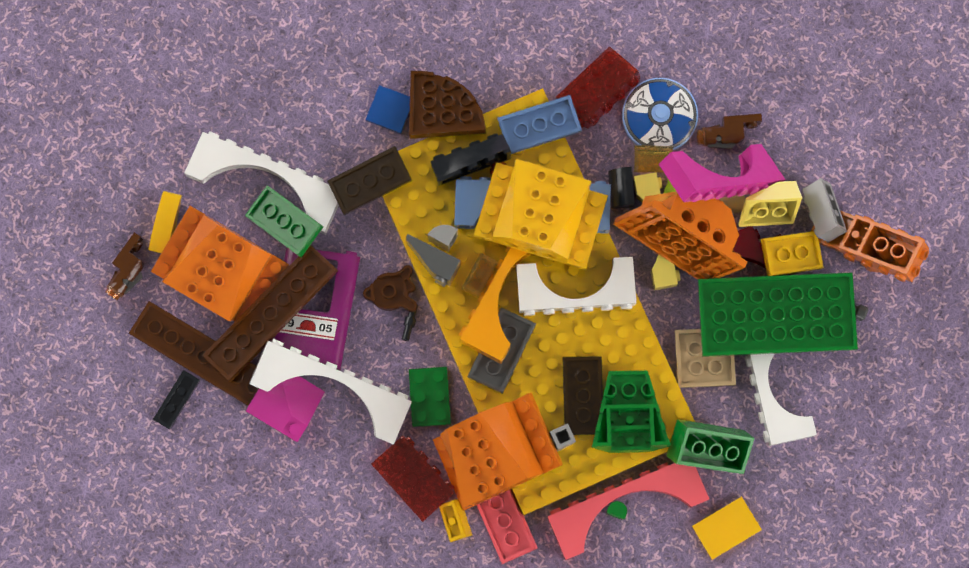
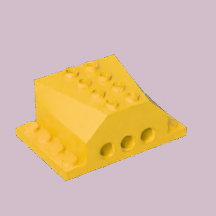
[474,159,608,270]

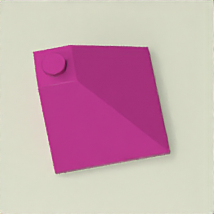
[245,376,325,442]

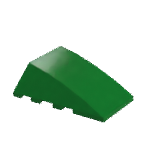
[592,371,671,453]

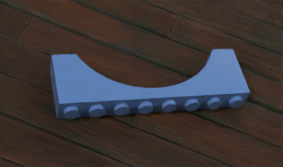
[454,176,611,233]

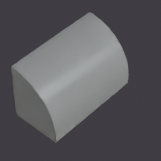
[428,225,458,252]

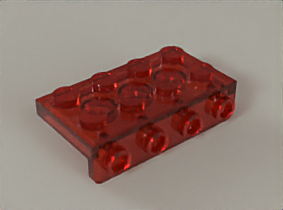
[556,46,640,129]
[371,435,455,522]

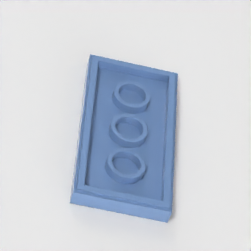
[497,95,582,154]

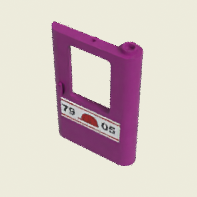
[270,247,360,371]

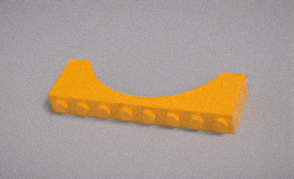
[458,247,532,364]

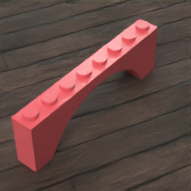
[547,462,709,560]

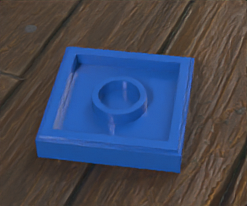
[365,85,410,134]

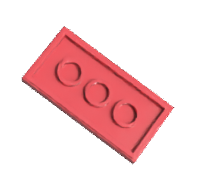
[476,489,538,564]

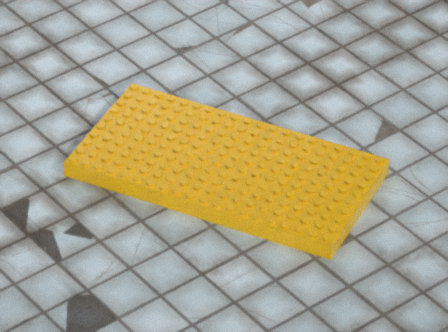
[382,88,695,516]

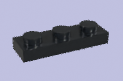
[153,370,201,430]

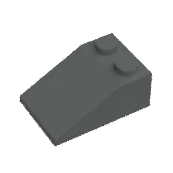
[406,234,460,287]

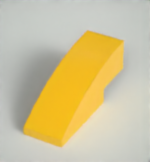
[148,191,182,253]

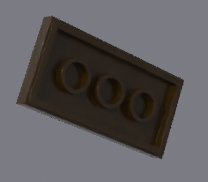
[327,146,413,215]
[562,356,603,435]

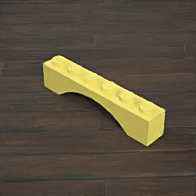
[633,172,680,290]

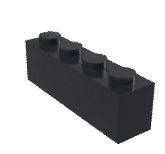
[430,134,511,186]

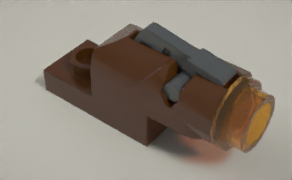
[697,113,762,149]
[105,232,144,301]

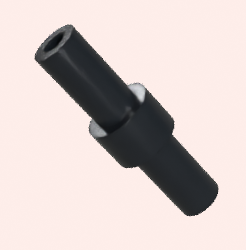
[402,304,418,341]

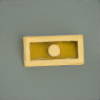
[439,499,472,542]

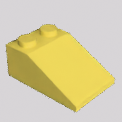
[738,181,802,227]

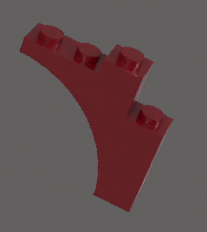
[732,226,791,276]

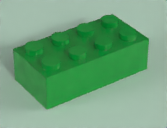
[666,419,755,474]

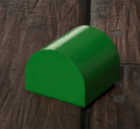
[606,501,627,520]

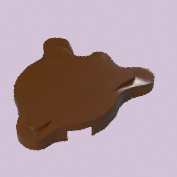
[363,265,418,312]

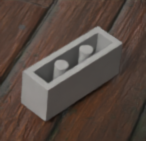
[802,178,847,243]

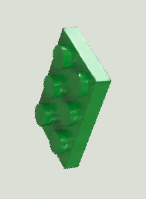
[409,367,451,427]

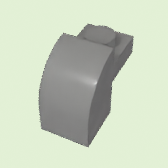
[549,424,576,452]

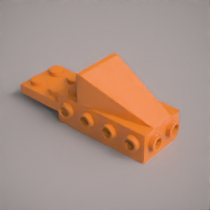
[810,210,929,282]

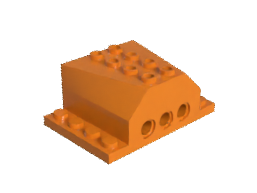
[613,192,748,280]
[151,206,290,321]
[433,393,563,511]

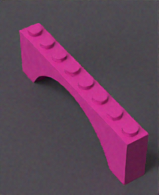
[659,144,786,202]

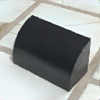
[608,167,635,209]

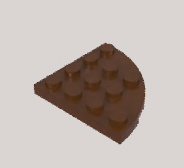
[409,71,486,139]

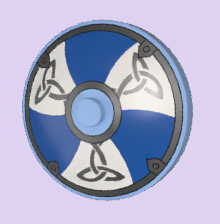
[622,78,698,153]

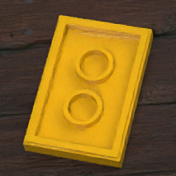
[761,231,824,276]
[691,496,762,560]

